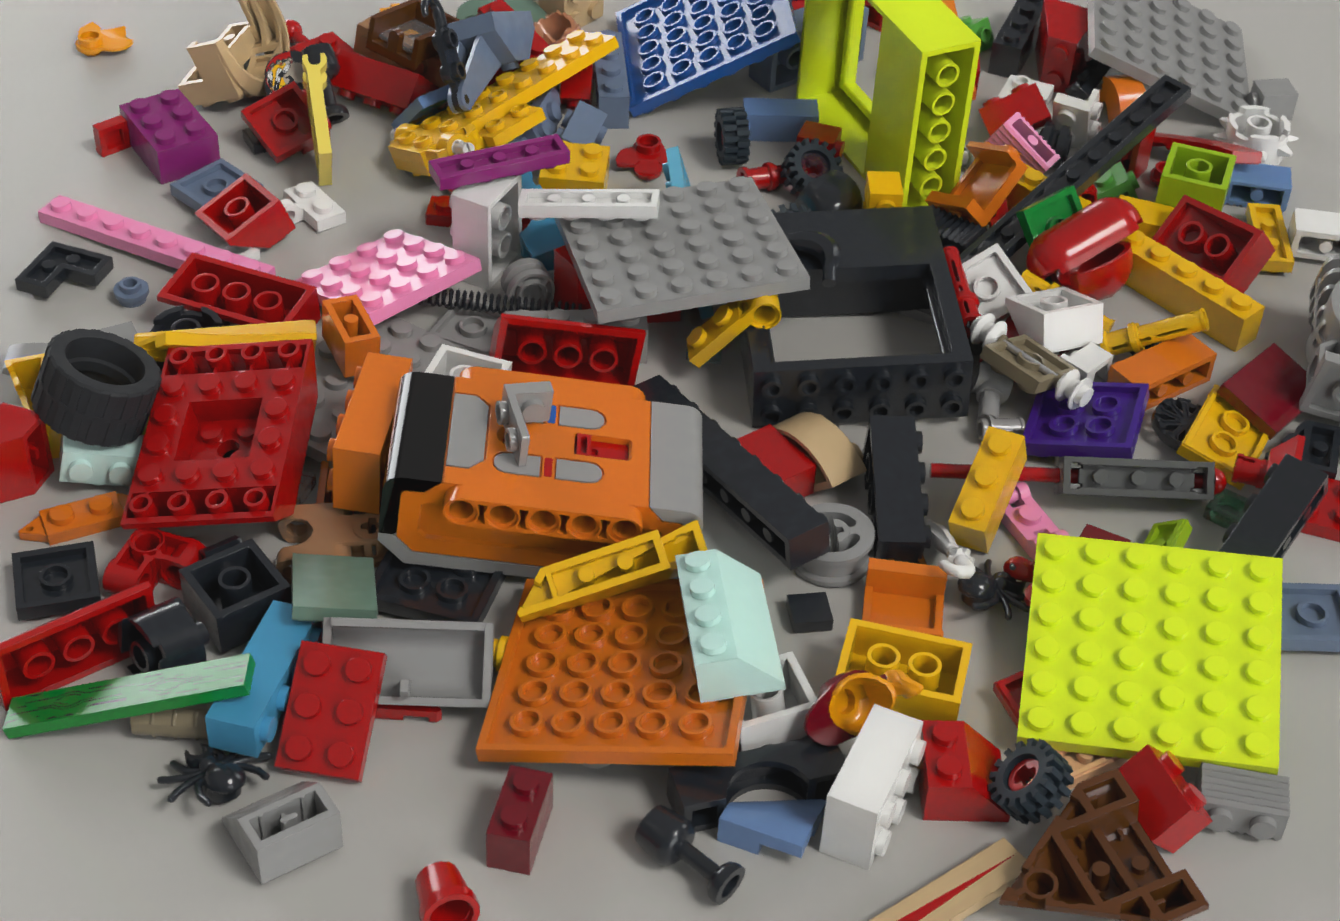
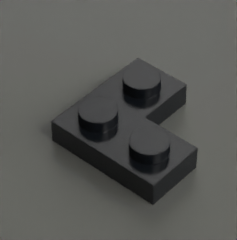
[15,241,114,298]

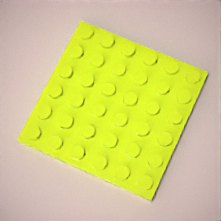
[1016,533,1283,775]

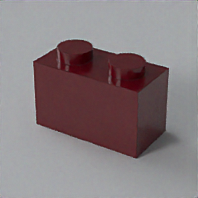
[486,765,553,876]

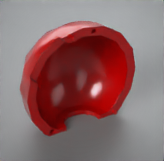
[1050,241,1133,301]

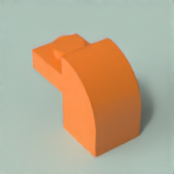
[1099,74,1146,124]

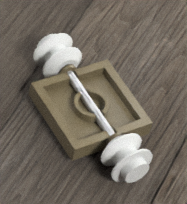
[970,313,1094,410]

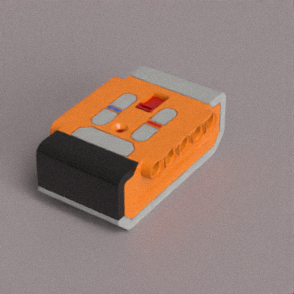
[377,367,703,579]

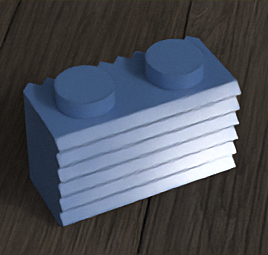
[1224,163,1292,212]

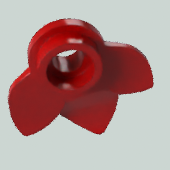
[616,134,667,180]

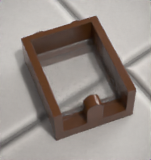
[366,0,460,72]

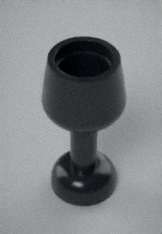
[301,43,350,124]
[635,805,745,905]

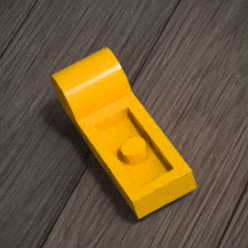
[686,295,781,368]

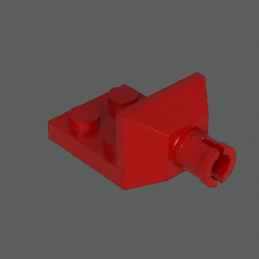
[1231,435,1340,542]

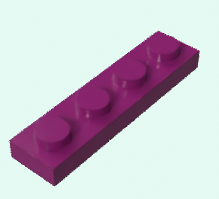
[428,134,570,191]

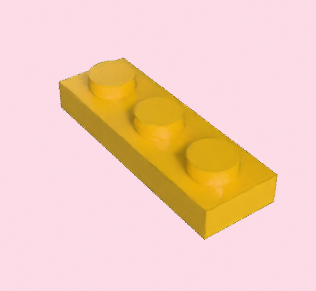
[1245,203,1295,273]

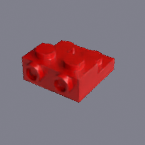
[241,81,332,164]

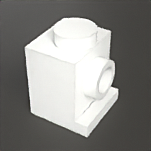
[1059,342,1114,382]

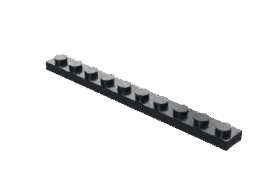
[960,74,1191,264]

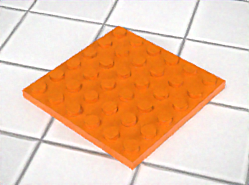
[475,579,765,767]

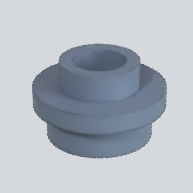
[113,276,149,308]

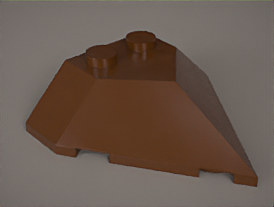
[999,768,1209,921]

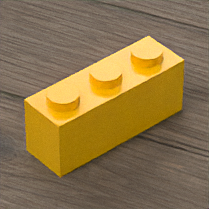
[948,426,1027,554]

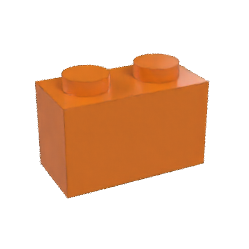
[322,294,381,378]

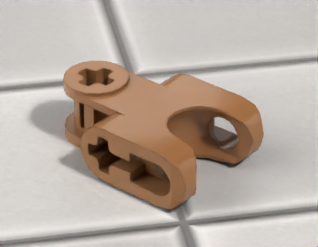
[275,502,388,585]

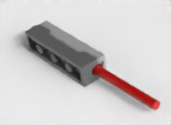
[929,456,1227,500]

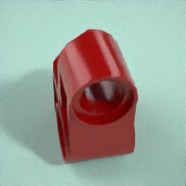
[102,528,206,594]

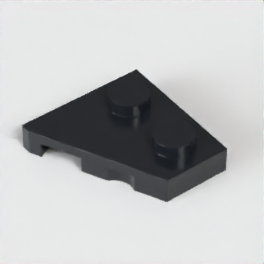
[1264,419,1340,479]

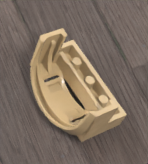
[178,0,290,107]

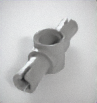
[971,360,1014,425]

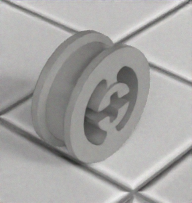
[793,503,875,587]

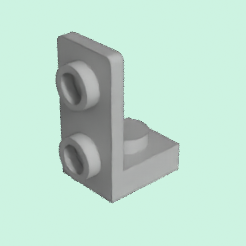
[495,381,554,466]

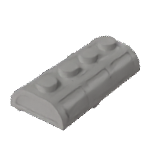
[322,617,494,708]

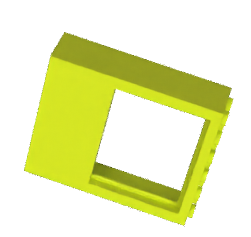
[796,0,981,207]

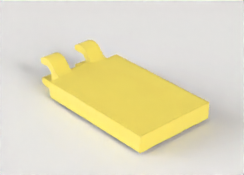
[302,53,332,186]

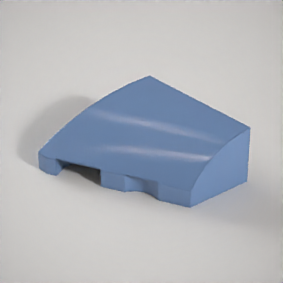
[717,799,826,858]

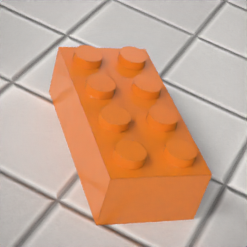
[327,352,413,514]

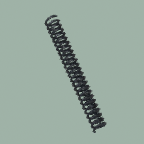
[417,288,582,314]

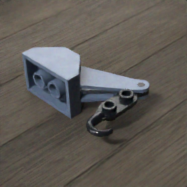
[421,0,535,114]

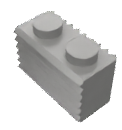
[1194,762,1290,841]

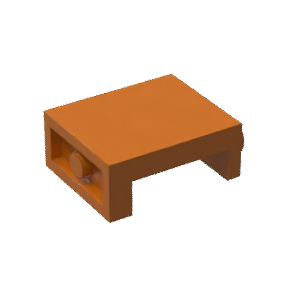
[925,141,1028,228]
[862,557,948,637]

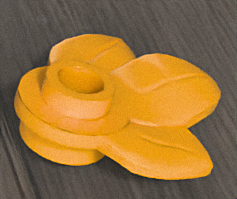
[75,22,133,56]

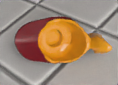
[804,669,924,746]

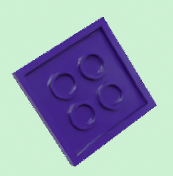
[1023,382,1149,459]

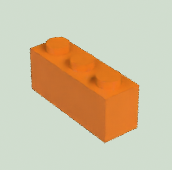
[1107,334,1217,411]

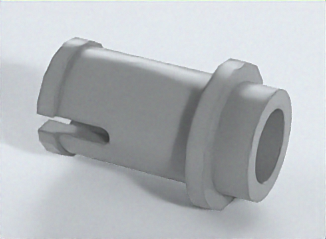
[976,415,1025,440]

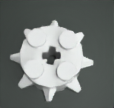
[1213,105,1298,166]

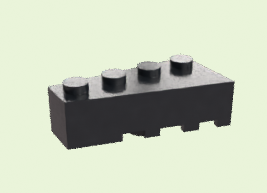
[862,415,931,563]

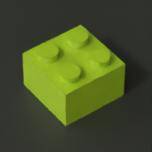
[1155,142,1237,211]

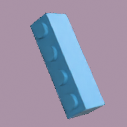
[205,600,323,758]

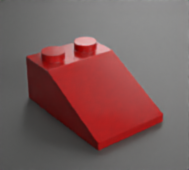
[1152,194,1275,294]

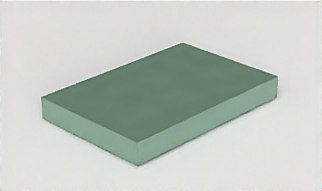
[291,553,378,622]

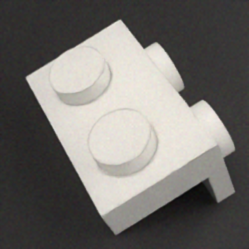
[1052,89,1103,149]

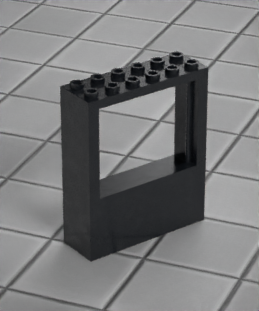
[739,206,974,428]

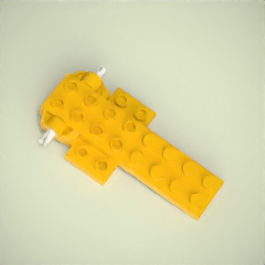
[387,30,619,176]

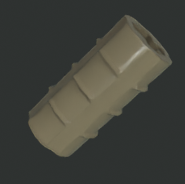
[130,702,213,741]

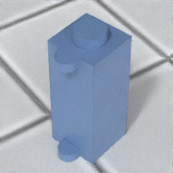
[743,98,819,142]

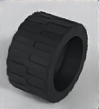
[31,329,162,447]

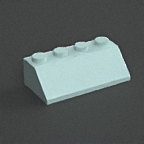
[675,549,786,703]

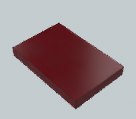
[1216,343,1307,440]

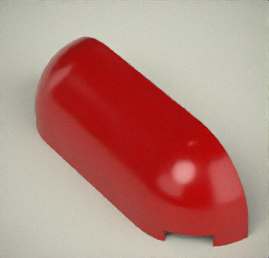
[1026,197,1144,280]

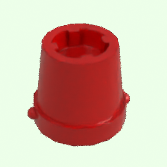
[415,861,480,921]

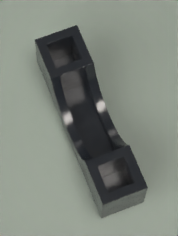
[667,736,845,832]

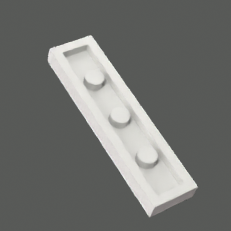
[517,189,660,221]

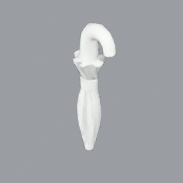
[924,519,976,579]

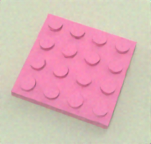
[294,229,482,325]

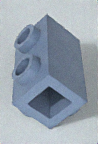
[556,100,608,145]

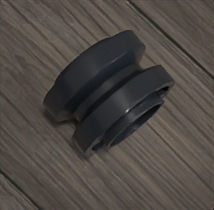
[1039,121,1073,169]

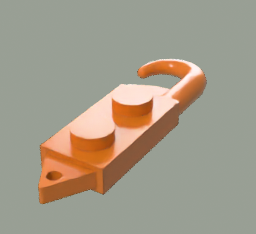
[18,491,128,546]

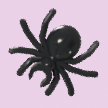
[948,559,1030,621]
[157,744,272,807]

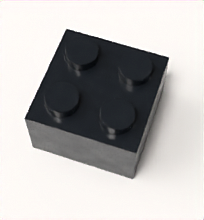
[179,538,292,653]

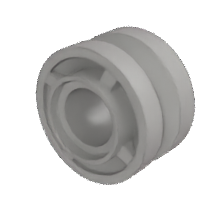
[501,258,555,311]

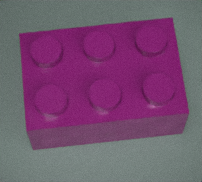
[119,88,220,185]

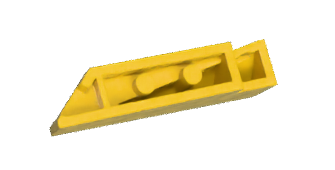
[134,320,317,362]
[517,520,708,622]

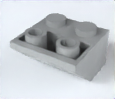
[222,781,343,885]

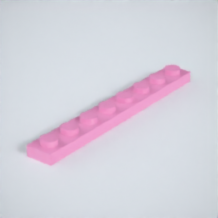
[38,195,276,275]

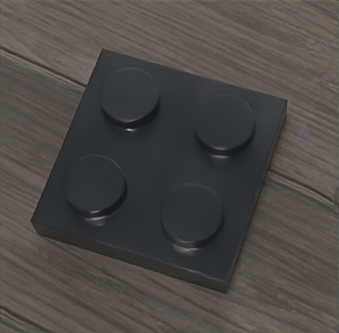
[11,541,101,621]

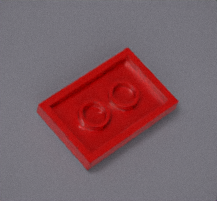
[274,640,388,783]

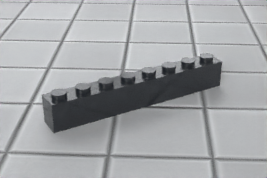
[633,374,831,570]

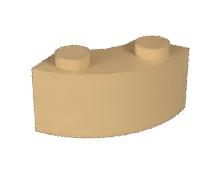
[773,412,867,492]

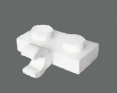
[280,181,346,232]

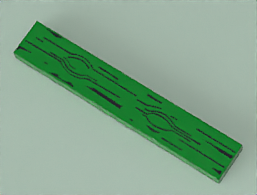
[2,653,256,739]

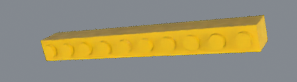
[1006,163,1265,352]

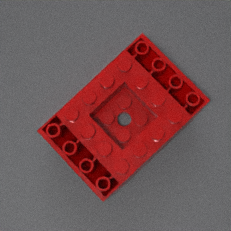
[120,339,318,529]

